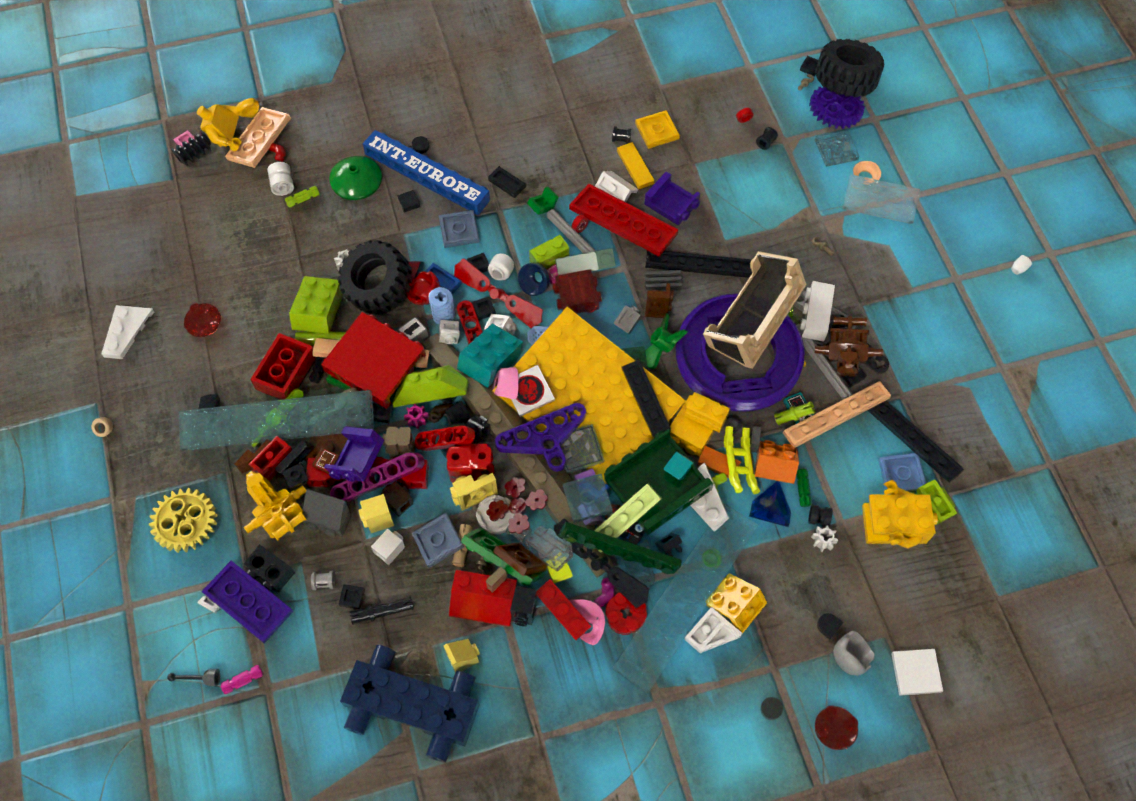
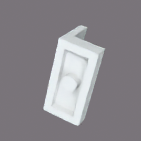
[595,171,639,202]

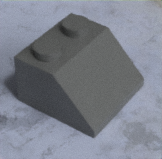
[302,489,352,537]

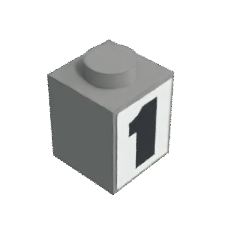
[398,317,429,343]

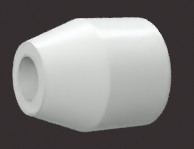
[1011,255,1032,275]

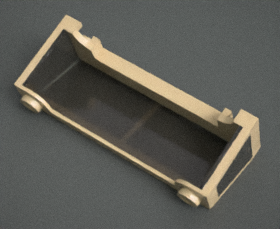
[703,251,806,369]

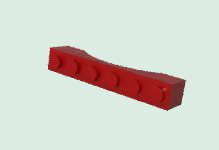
[306,456,429,489]

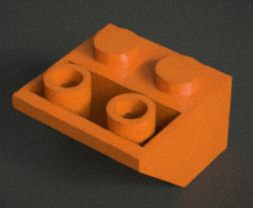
[754,440,799,484]

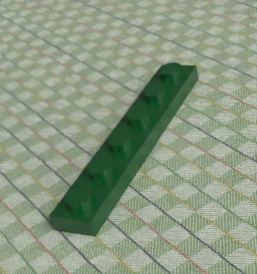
[559,522,682,574]

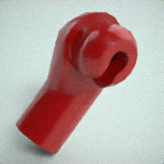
[268,143,286,162]

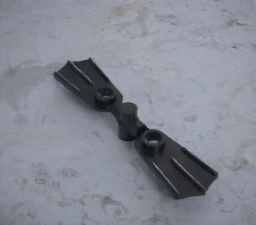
[553,519,650,608]

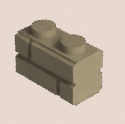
[383,427,415,459]

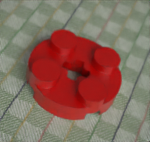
[605,592,647,635]

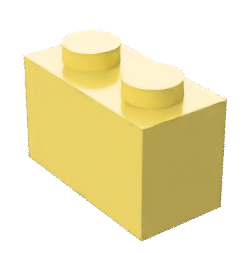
[358,494,394,533]

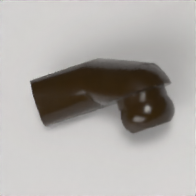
[428,403,453,423]

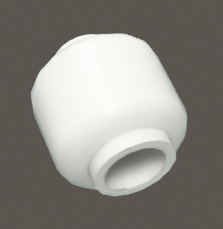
[488,253,514,281]

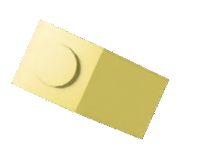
[443,639,480,672]

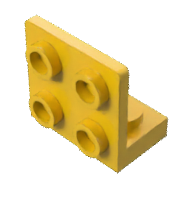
[705,573,767,633]

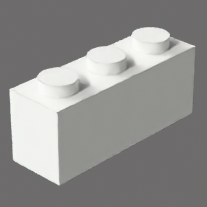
[800,281,835,342]

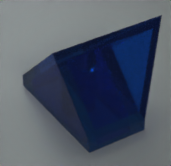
[749,481,791,527]

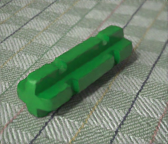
[796,469,812,507]

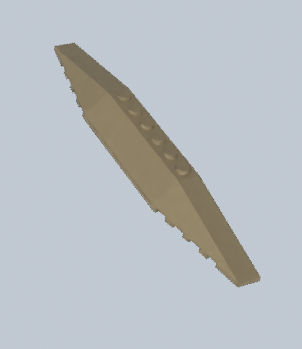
[421,333,613,578]

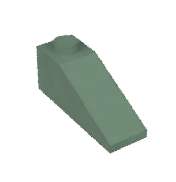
[555,248,616,277]

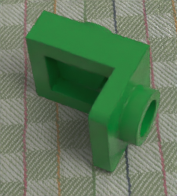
[527,187,558,215]

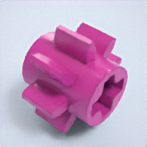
[404,404,429,429]

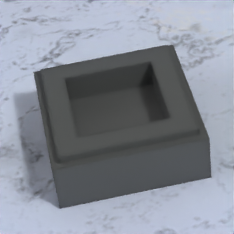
[750,427,761,453]

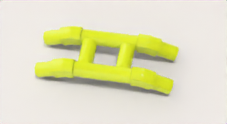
[724,426,760,494]

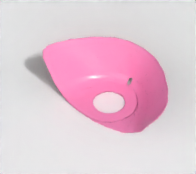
[492,367,518,399]
[569,600,605,645]

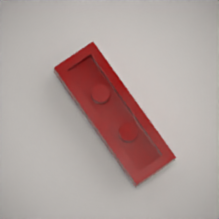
[537,579,592,640]

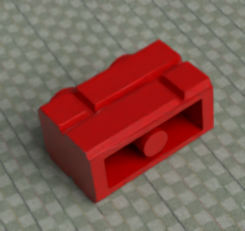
[248,436,292,482]

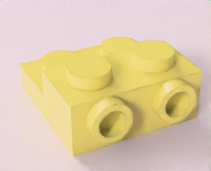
[449,473,498,511]

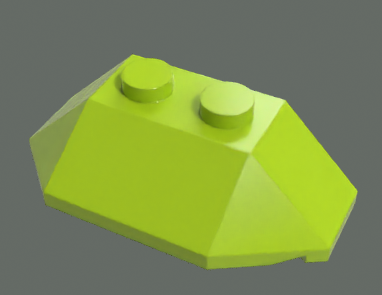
[393,365,469,407]

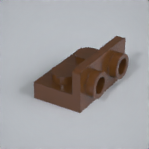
[645,283,674,318]

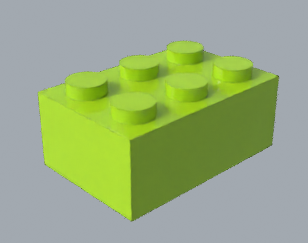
[289,276,343,334]

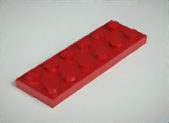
[569,183,678,256]

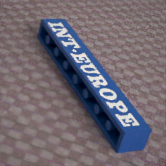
[363,130,490,215]

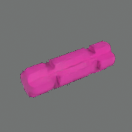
[221,665,263,694]

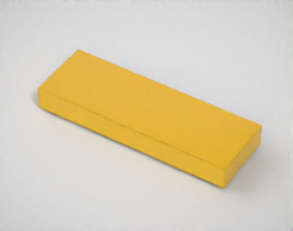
[617,142,655,189]

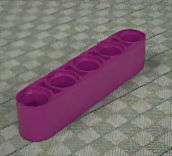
[330,452,425,502]

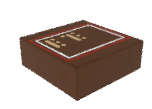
[312,448,339,474]

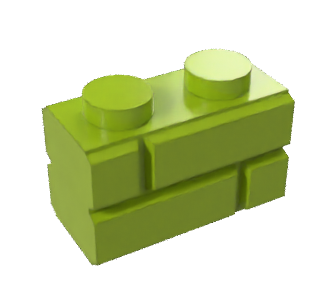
[529,235,569,274]

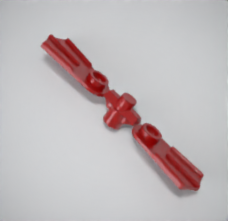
[454,258,543,328]

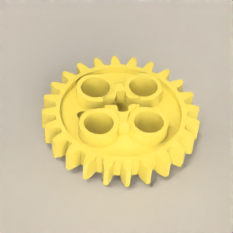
[149,488,218,553]

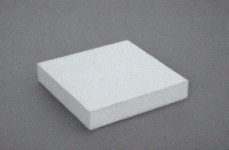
[891,649,943,696]

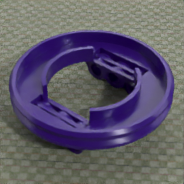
[676,294,805,412]

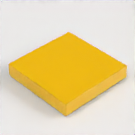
[635,110,680,149]

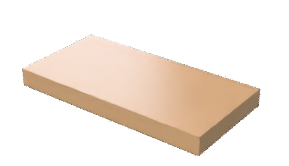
[225,107,291,168]

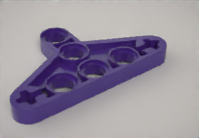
[495,403,586,472]

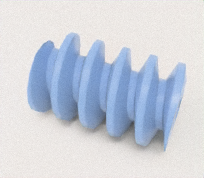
[429,287,455,324]

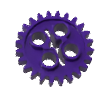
[809,87,865,129]

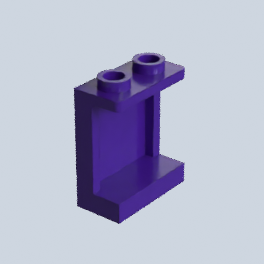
[644,172,700,226]
[324,426,384,482]

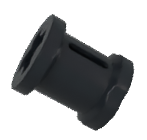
[612,126,631,144]
[756,127,778,150]

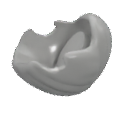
[833,631,875,676]

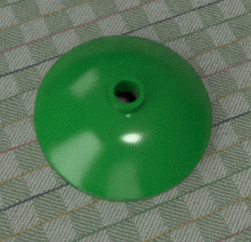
[329,156,382,200]

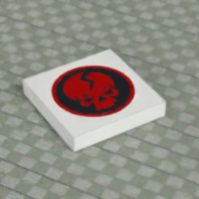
[511,365,555,417]

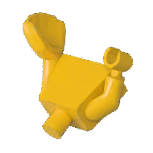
[197,98,260,151]

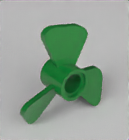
[639,313,688,369]

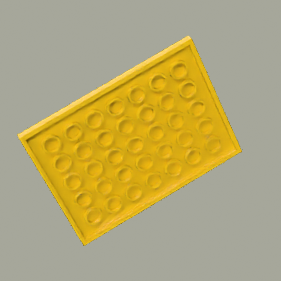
[492,307,686,490]

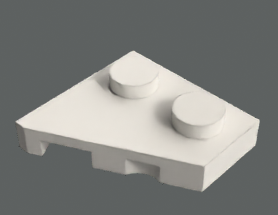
[684,607,743,653]

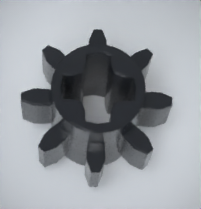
[466,416,490,441]

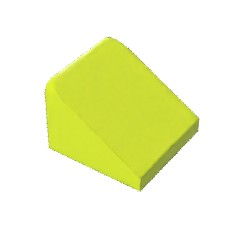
[546,556,573,583]

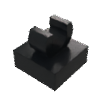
[655,533,682,557]

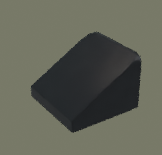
[197,394,220,416]

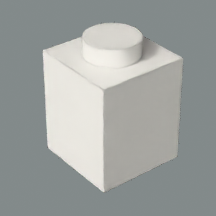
[371,529,405,565]

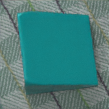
[664,452,694,480]

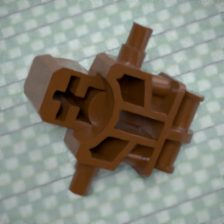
[814,316,883,377]

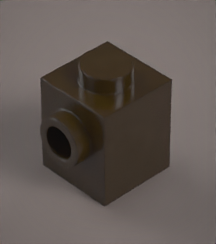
[380,481,414,517]

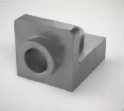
[613,305,644,334]

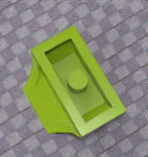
[916,479,957,524]

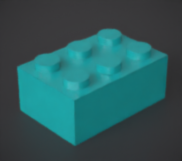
[457,323,523,388]

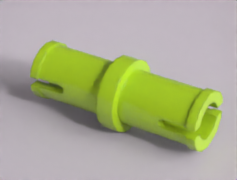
[774,401,815,425]

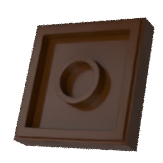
[493,542,548,576]

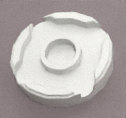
[476,495,514,535]

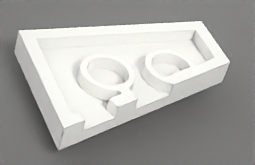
[102,305,154,359]
[690,462,729,532]

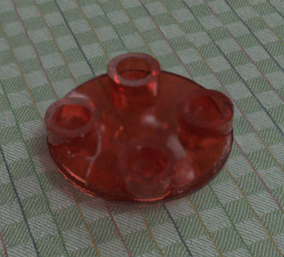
[184,303,221,337]
[815,705,858,750]

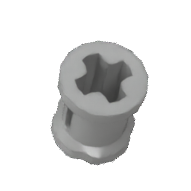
[311,571,335,590]

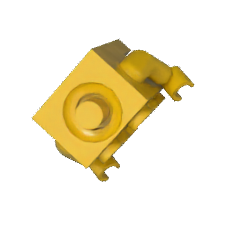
[862,480,938,549]

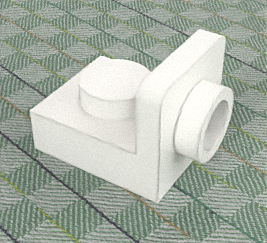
[484,314,517,335]

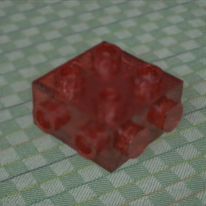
[552,269,602,314]

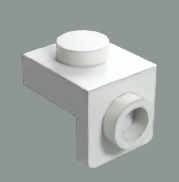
[439,320,460,344]

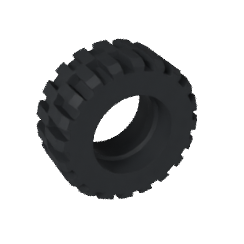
[816,39,885,97]
[338,240,413,315]

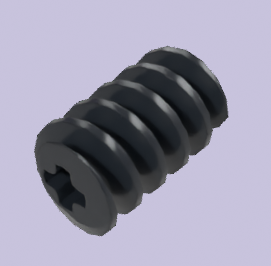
[172,130,212,166]

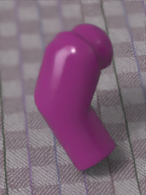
[594,577,615,608]

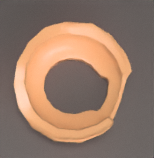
[853,161,881,186]

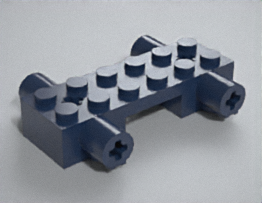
[340,645,480,763]

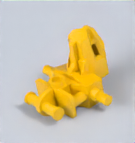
[243,471,307,541]

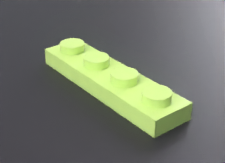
[595,483,662,553]

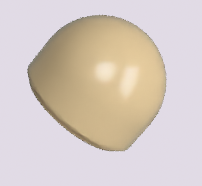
[91,417,113,437]

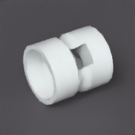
[267,162,294,196]

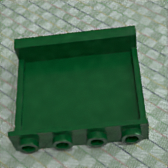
[604,429,713,536]

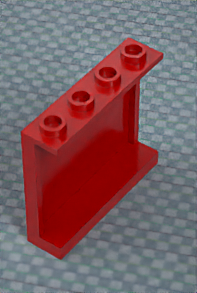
[321,312,426,409]

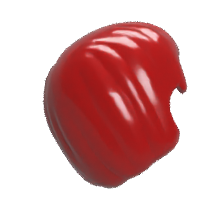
[406,271,440,306]

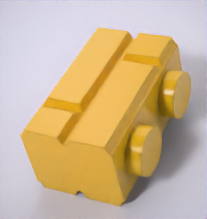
[684,392,730,433]

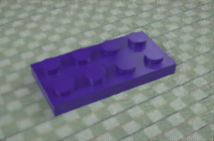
[201,561,293,644]

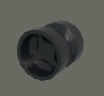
[808,504,833,527]

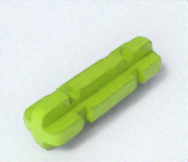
[285,186,319,207]

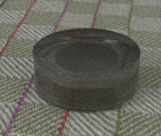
[760,697,783,720]

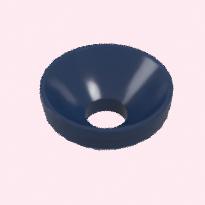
[518,262,549,296]

